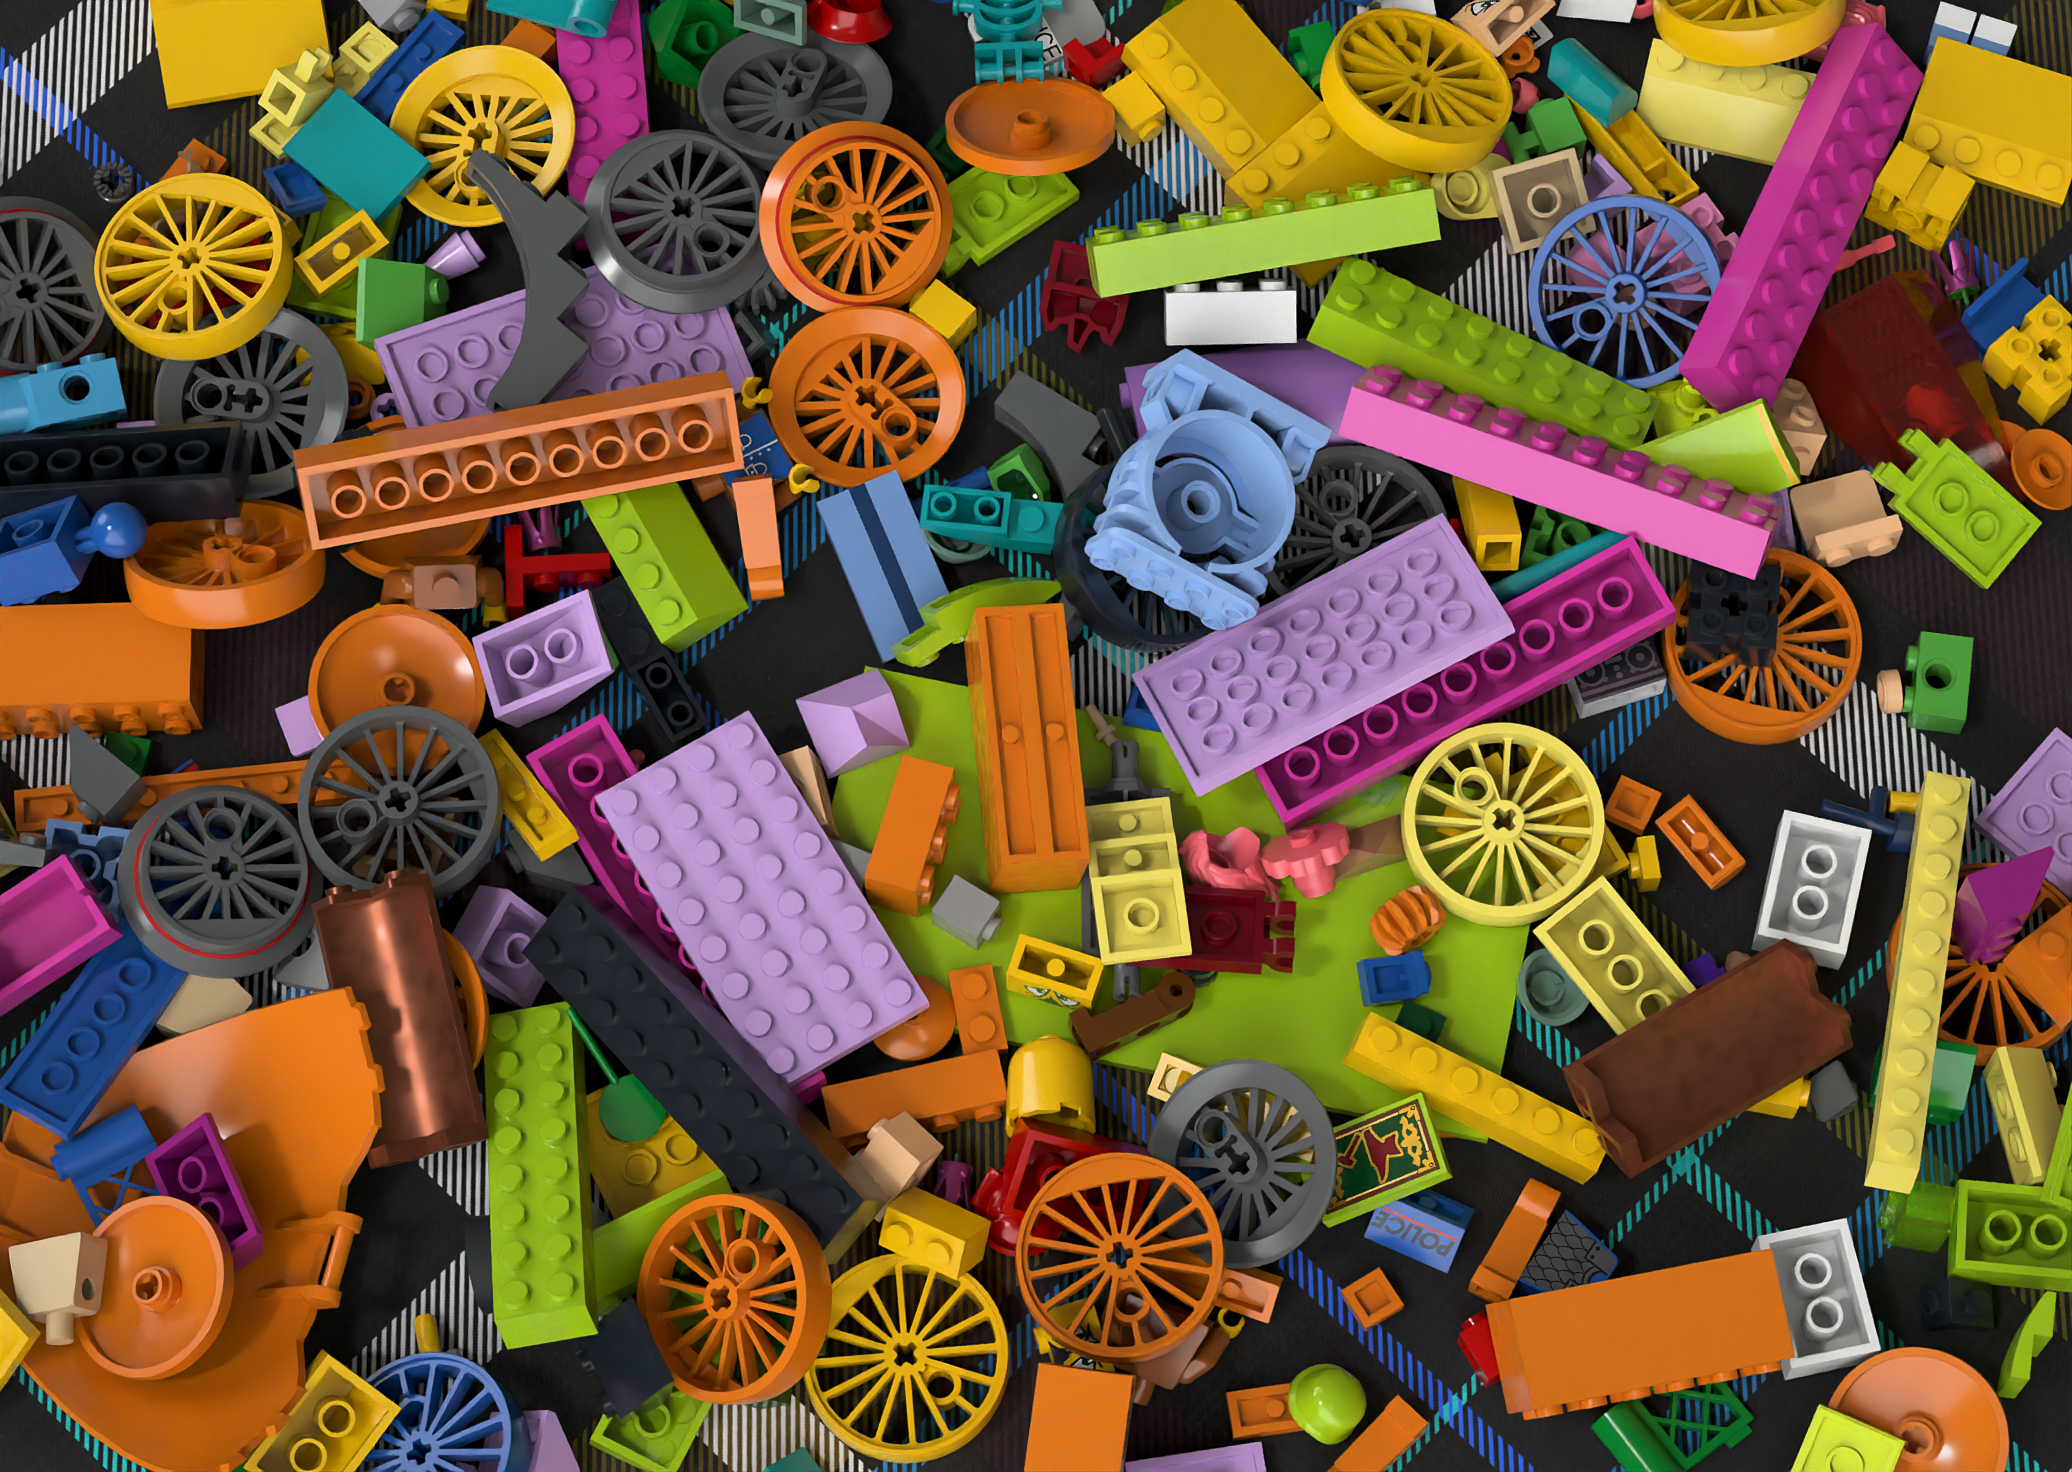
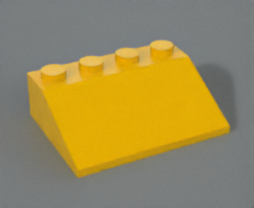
[150,0,335,109]
[1121,0,1322,181]
[1902,35,2072,208]
[1224,90,1431,290]

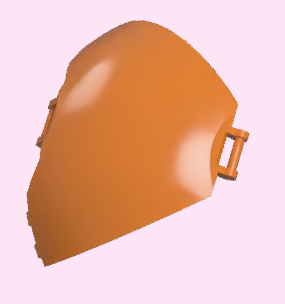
[0,986,386,1472]

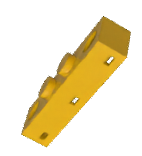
[1563,92,1700,208]

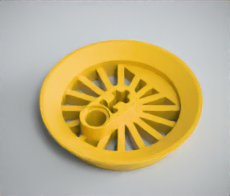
[389,45,576,227]

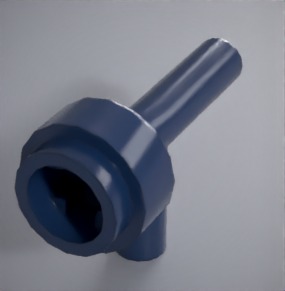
[1818,786,1916,856]

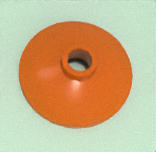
[2011,429,2072,510]
[872,975,956,1062]

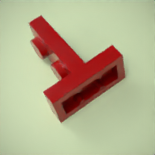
[504,525,614,622]

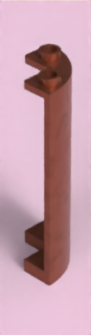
[311,868,489,1169]
[1562,938,1853,1179]

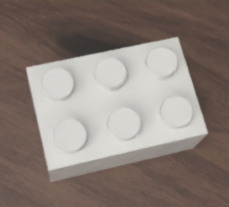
[1164,278,1297,345]
[1751,810,1872,970]
[1751,1218,1881,1380]

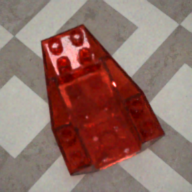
[1789,269,2027,503]

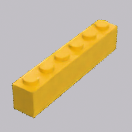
[1342,1011,1606,1185]

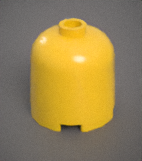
[1006,1035,1096,1138]

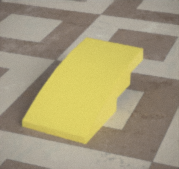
[1085,797,1192,965]

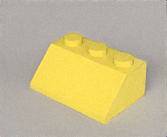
[1982,1046,2065,1187]

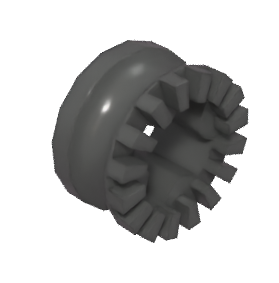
[94,161,135,205]

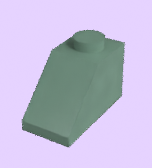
[734,0,807,46]

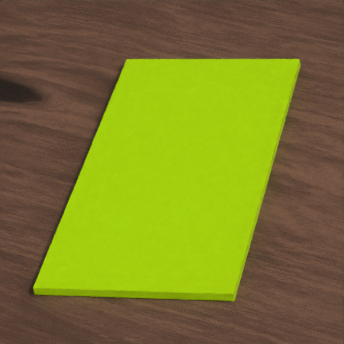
[832,666,1538,1144]

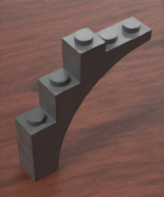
[465,147,590,413]
[994,370,1128,642]

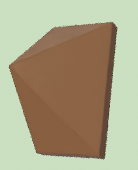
[1334,814,1407,883]

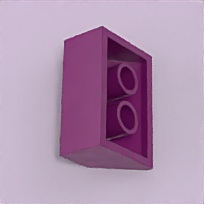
[1951,846,2054,965]
[144,1112,264,1273]

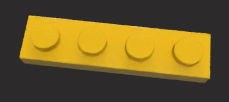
[477,728,580,862]

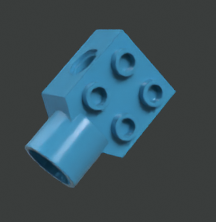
[0,353,129,435]

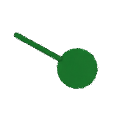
[566,1007,666,1142]

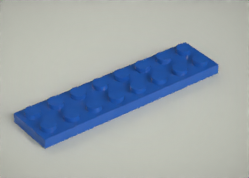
[0,825,272,1142]

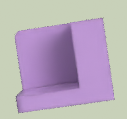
[1583,154,1633,231]
[275,695,323,757]

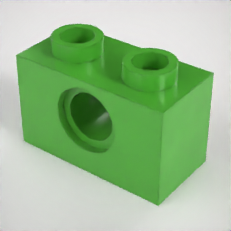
[1901,631,1974,734]

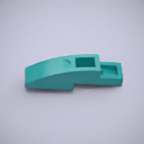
[920,484,1097,555]

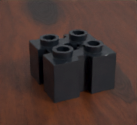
[1682,559,1781,668]

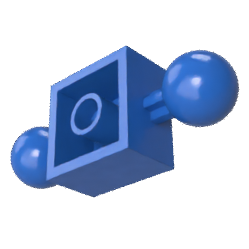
[0,495,148,607]

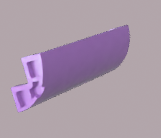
[1119,338,1368,459]

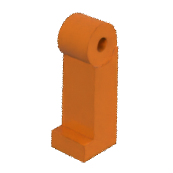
[732,473,785,601]
[1468,1178,1562,1303]
[1327,1395,1428,1472]

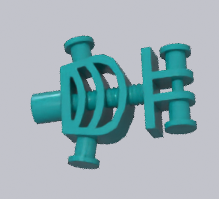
[953,0,1063,85]

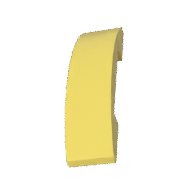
[249,21,398,160]

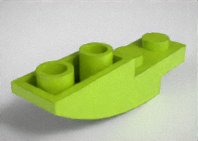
[890,576,1062,667]

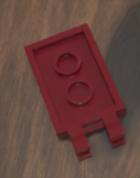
[1126,885,1297,974]

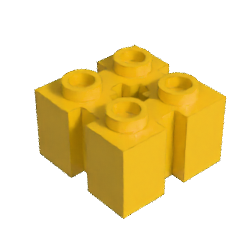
[1864,141,1976,255]
[1981,294,2072,426]

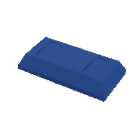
[263,161,327,218]

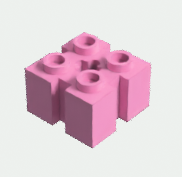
[1634,192,1739,317]

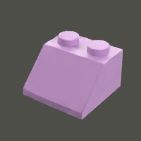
[452,885,548,1009]

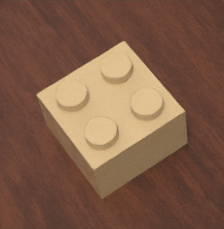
[1486,148,1597,255]

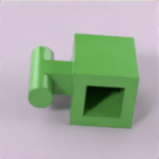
[1502,96,1587,164]

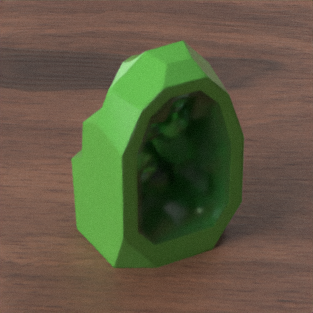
[987,444,1052,502]

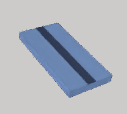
[815,470,949,664]

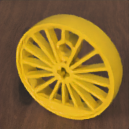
[1652,0,1847,67]
[1320,8,1513,173]
[94,173,294,361]
[804,1253,1010,1463]

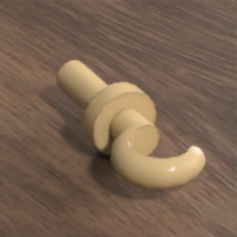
[1085,703,1127,758]

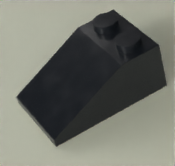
[575,1297,674,1426]

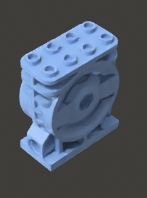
[1084,348,1332,631]

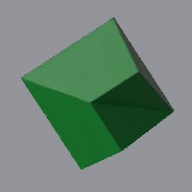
[645,0,747,90]

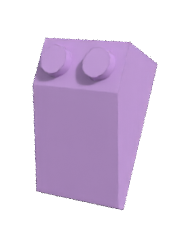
[472,589,615,727]

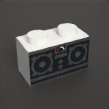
[1567,636,1667,719]

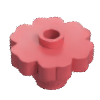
[1261,822,1351,898]

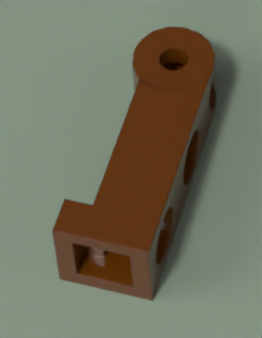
[1067,972,1196,1062]

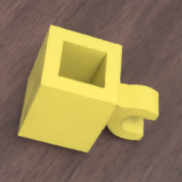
[258,46,334,128]

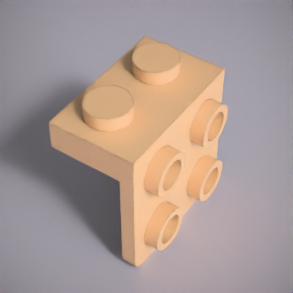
[1770,378,1827,476]
[1789,470,1903,567]

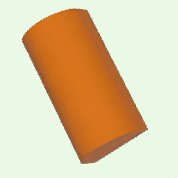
[1655,794,1746,891]

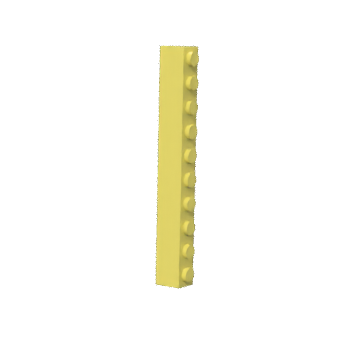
[1864,771,1971,1194]

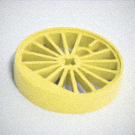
[1401,723,1605,927]

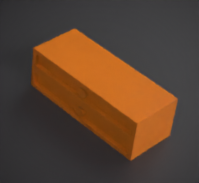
[0,602,205,741]
[964,603,1091,894]
[1485,1248,1795,1420]

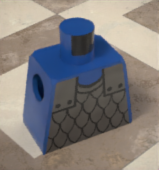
[1515,1210,1620,1296]

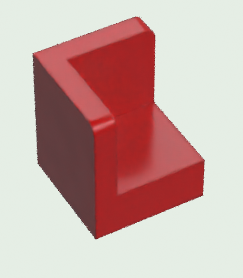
[1062,37,1128,91]

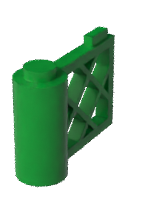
[1591,1381,1754,1472]

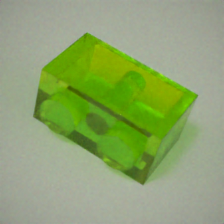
[1877,1180,1957,1253]

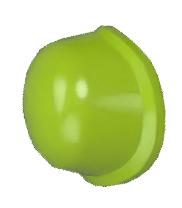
[1288,1364,1367,1445]

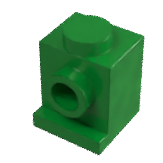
[1287,20,1335,92]

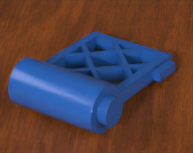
[49,1103,161,1228]

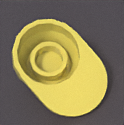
[1430,153,1511,220]

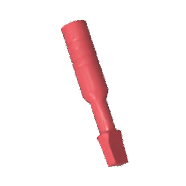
[1833,234,1896,274]

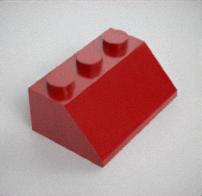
[1000,1117,1153,1240]

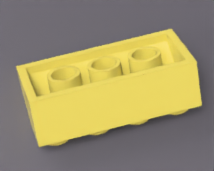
[1636,38,1817,166]
[1533,875,1697,1035]

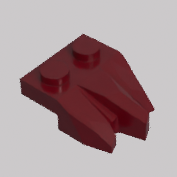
[1039,240,1131,354]

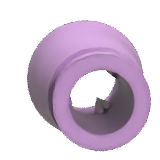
[423,229,487,281]

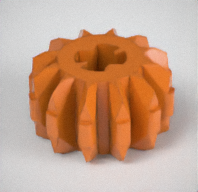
[1369,885,1447,956]

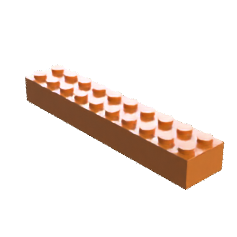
[292,370,745,550]

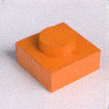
[1604,775,1662,836]
[1340,1267,1404,1332]

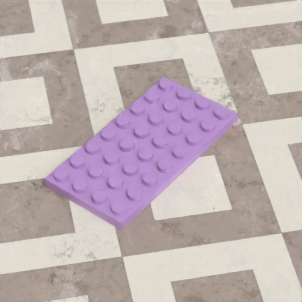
[373,242,759,429]
[1131,513,1516,797]
[594,710,930,1088]

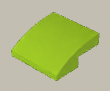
[1997,1291,2056,1399]

